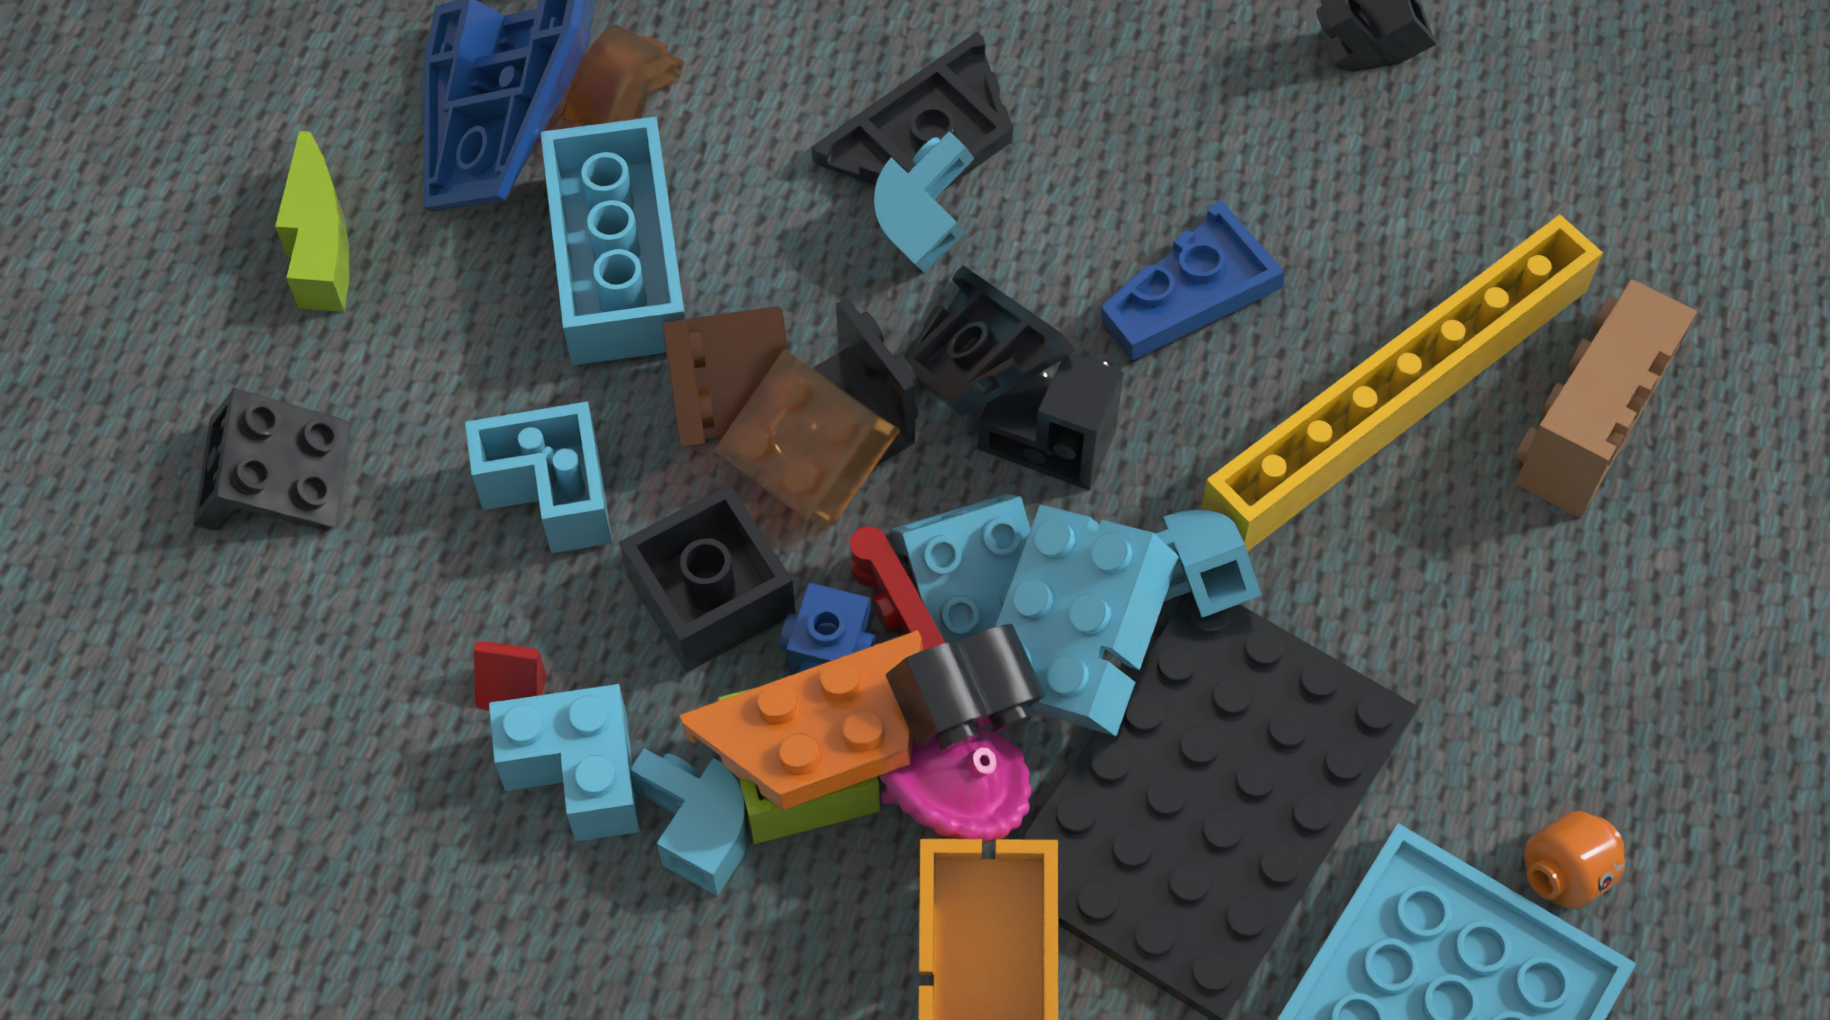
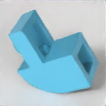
[874,131,974,273]
[1156,510,1262,617]
[630,748,748,896]

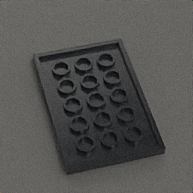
[1021,592,1419,1020]

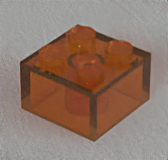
[714,349,900,529]

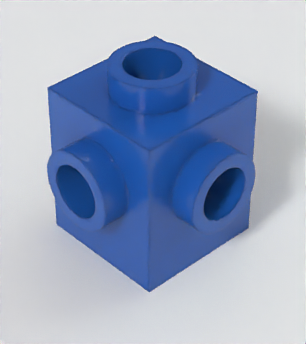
[779,582,876,676]

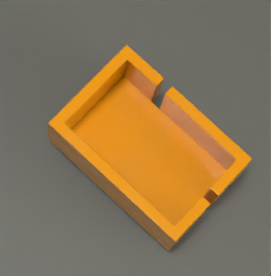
[918,839,1058,1020]

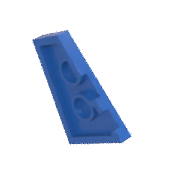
[1101,199,1284,360]

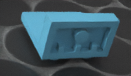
[890,493,1031,643]

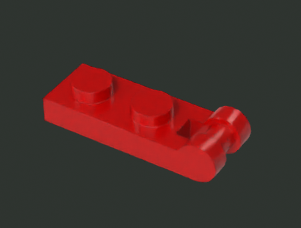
[849,526,946,650]

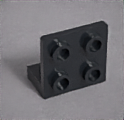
[792,298,918,479]
[193,388,349,531]

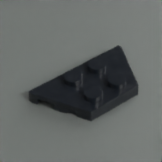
[812,32,1013,192]
[904,265,1075,417]

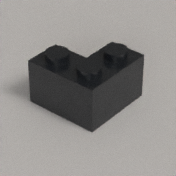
[977,354,1124,491]

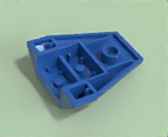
[424,0,594,211]

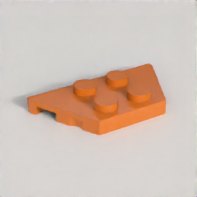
[679,630,923,810]

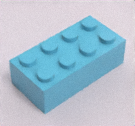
[541,116,686,366]

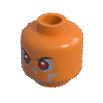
[1524,811,1625,909]

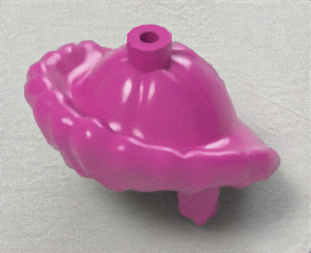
[879,728,1031,845]

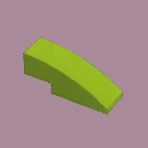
[275,131,349,312]

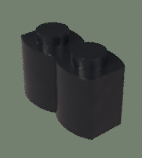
[885,624,1045,752]

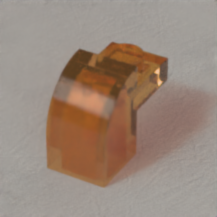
[562,25,685,126]

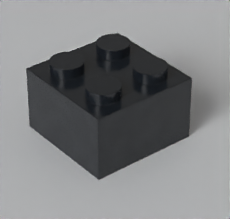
[619,484,796,673]

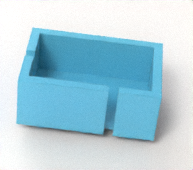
[995,504,1179,736]

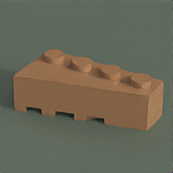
[1514,279,1698,518]

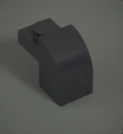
[1316,0,1436,72]

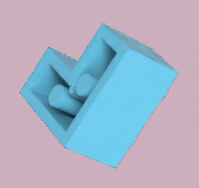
[465,401,612,554]
[489,684,640,841]

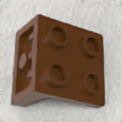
[662,306,798,447]

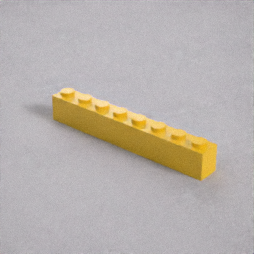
[1201,214,1603,552]

